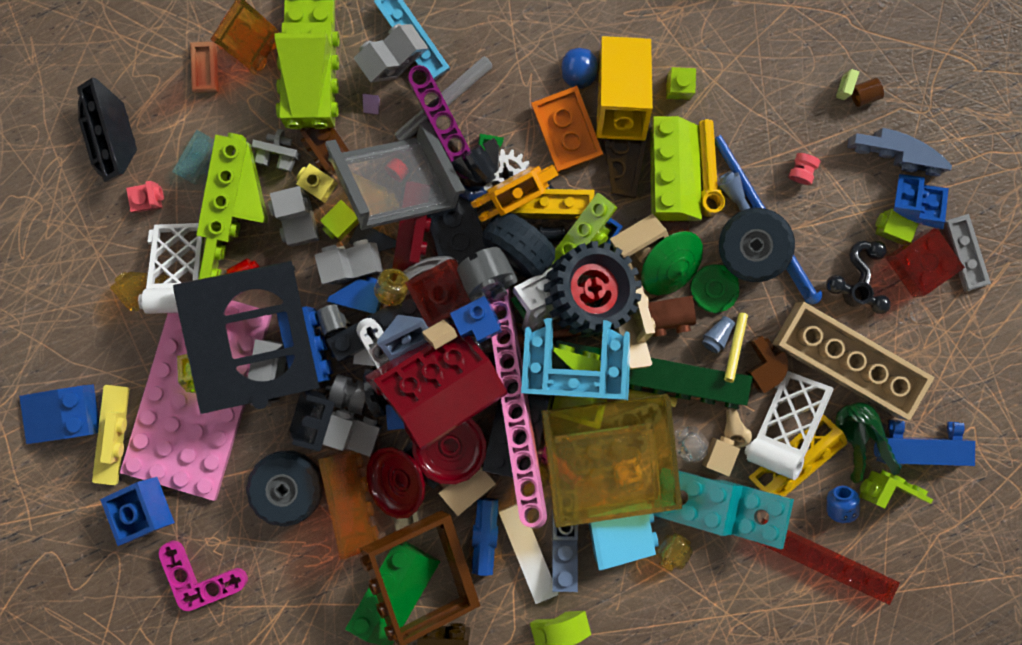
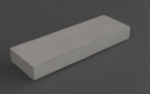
[944,214,991,291]

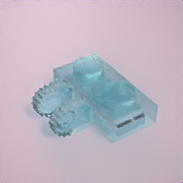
[172,130,214,185]

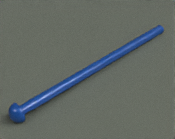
[714,135,822,305]

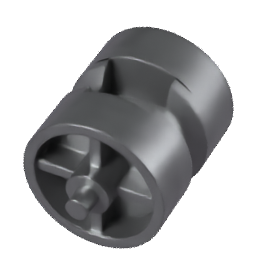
[326,374,368,415]

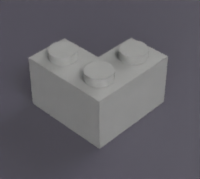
[354,24,428,83]
[268,186,320,247]
[314,239,384,285]
[323,408,383,456]

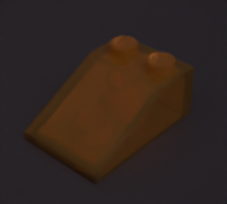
[210,0,279,75]

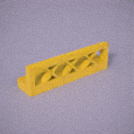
[494,189,595,220]
[749,414,848,496]

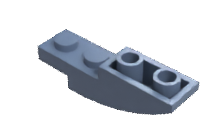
[847,128,952,176]
[552,490,578,592]

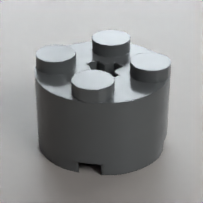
[457,247,518,302]

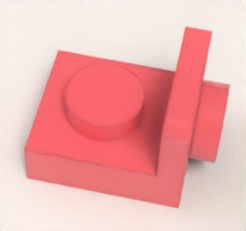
[126,181,164,213]

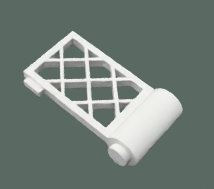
[138,223,204,314]
[745,371,834,480]

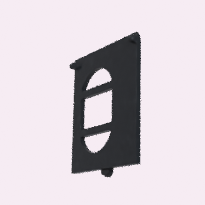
[173,261,320,414]

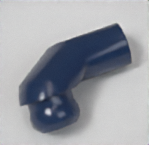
[459,184,487,202]

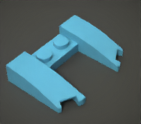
[521,318,630,400]

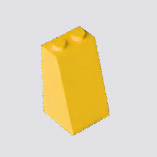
[596,36,653,141]

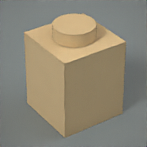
[702,436,740,476]

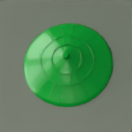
[641,231,703,296]

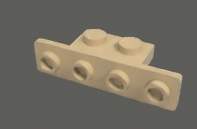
[617,287,655,370]

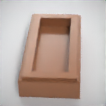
[190,42,219,93]

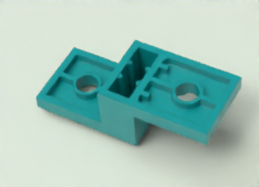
[653,467,794,549]

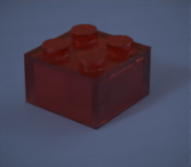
[885,228,965,298]
[405,259,471,328]

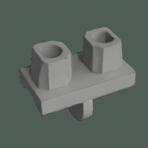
[251,129,301,172]

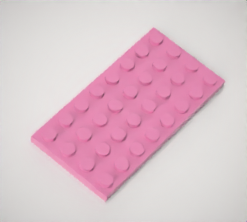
[120,300,272,501]

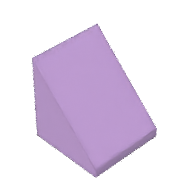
[363,94,380,114]

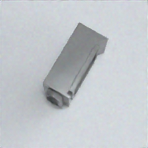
[248,339,287,408]

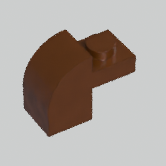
[745,336,788,394]

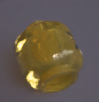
[374,268,410,306]
[656,533,693,572]

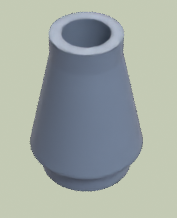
[702,316,735,354]

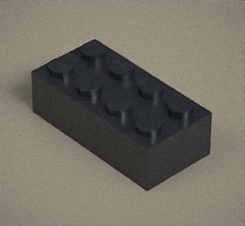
[482,382,555,478]

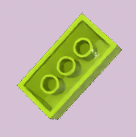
[650,116,702,221]

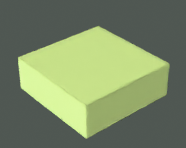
[836,69,860,100]

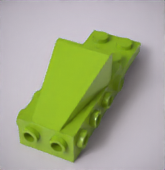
[275,0,340,129]
[196,133,268,279]

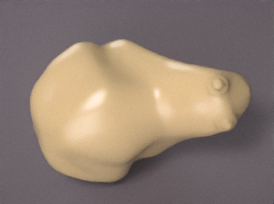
[724,408,752,448]

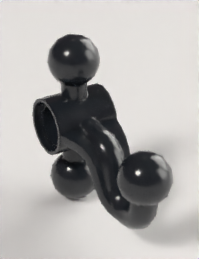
[826,241,891,314]

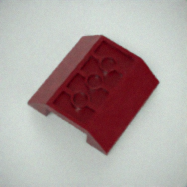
[365,324,507,451]

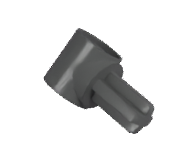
[316,305,351,337]

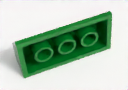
[345,541,440,645]

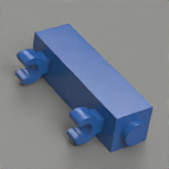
[874,420,976,466]

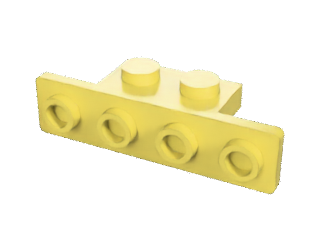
[92,385,130,485]

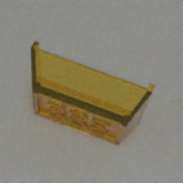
[541,394,682,528]

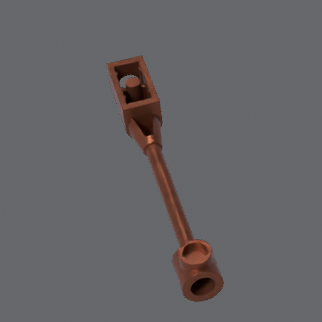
[500,296,696,361]

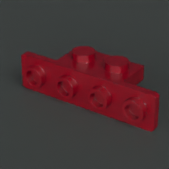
[391,181,431,282]

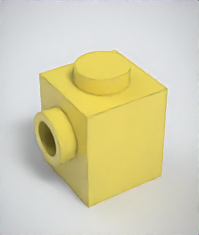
[296,163,338,203]

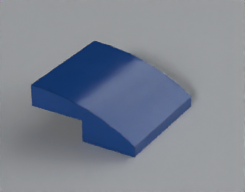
[894,174,949,229]

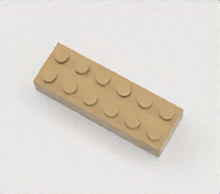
[772,302,935,421]

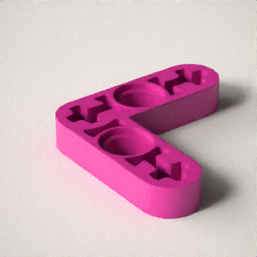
[159,540,248,611]

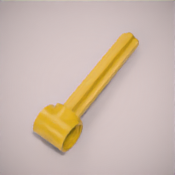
[699,119,725,217]

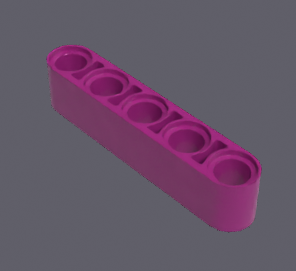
[408,65,470,179]

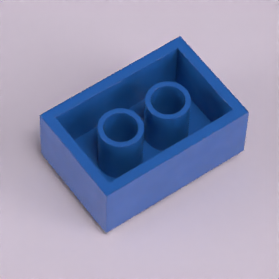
[276,306,334,382]

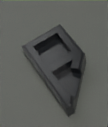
[349,223,396,252]

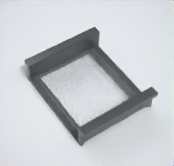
[325,121,465,230]

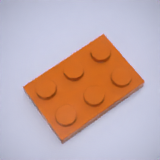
[531,86,603,173]

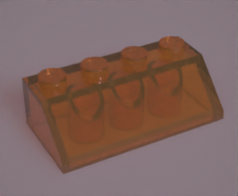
[318,450,379,560]

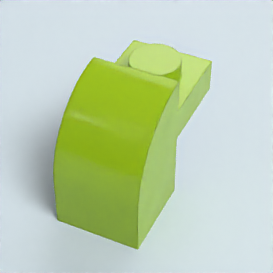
[530,611,591,645]

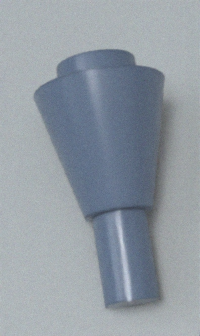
[718,171,750,211]

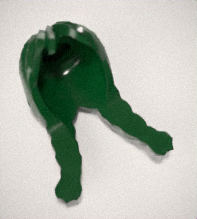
[835,402,902,483]

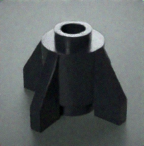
[451,138,499,184]

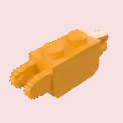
[471,165,558,222]

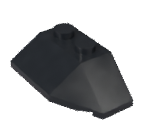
[77,78,137,182]

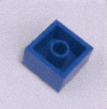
[100,477,175,546]

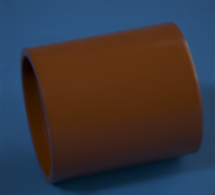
[851,78,884,107]

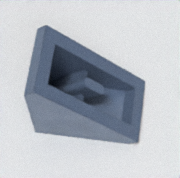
[377,315,429,361]

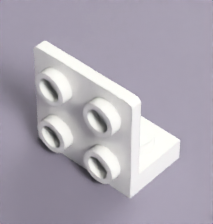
[513,267,559,333]

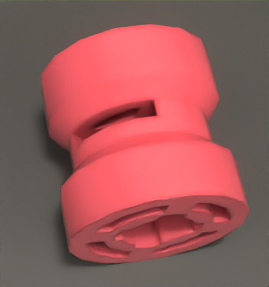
[788,153,821,185]

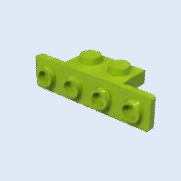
[549,193,617,269]

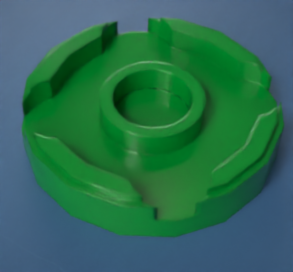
[690,264,739,313]

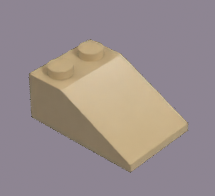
[610,214,669,300]

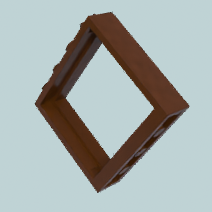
[360,510,481,645]

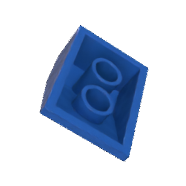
[19,384,99,444]

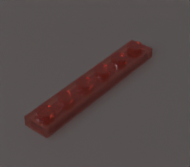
[754,518,900,605]

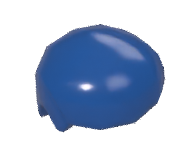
[561,47,598,89]

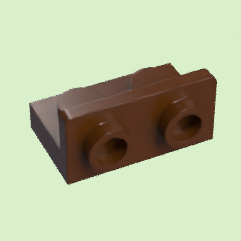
[300,128,349,175]

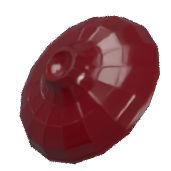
[412,418,486,485]
[366,447,425,519]

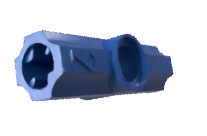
[472,498,499,576]

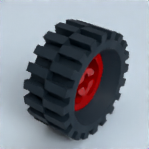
[544,241,642,337]

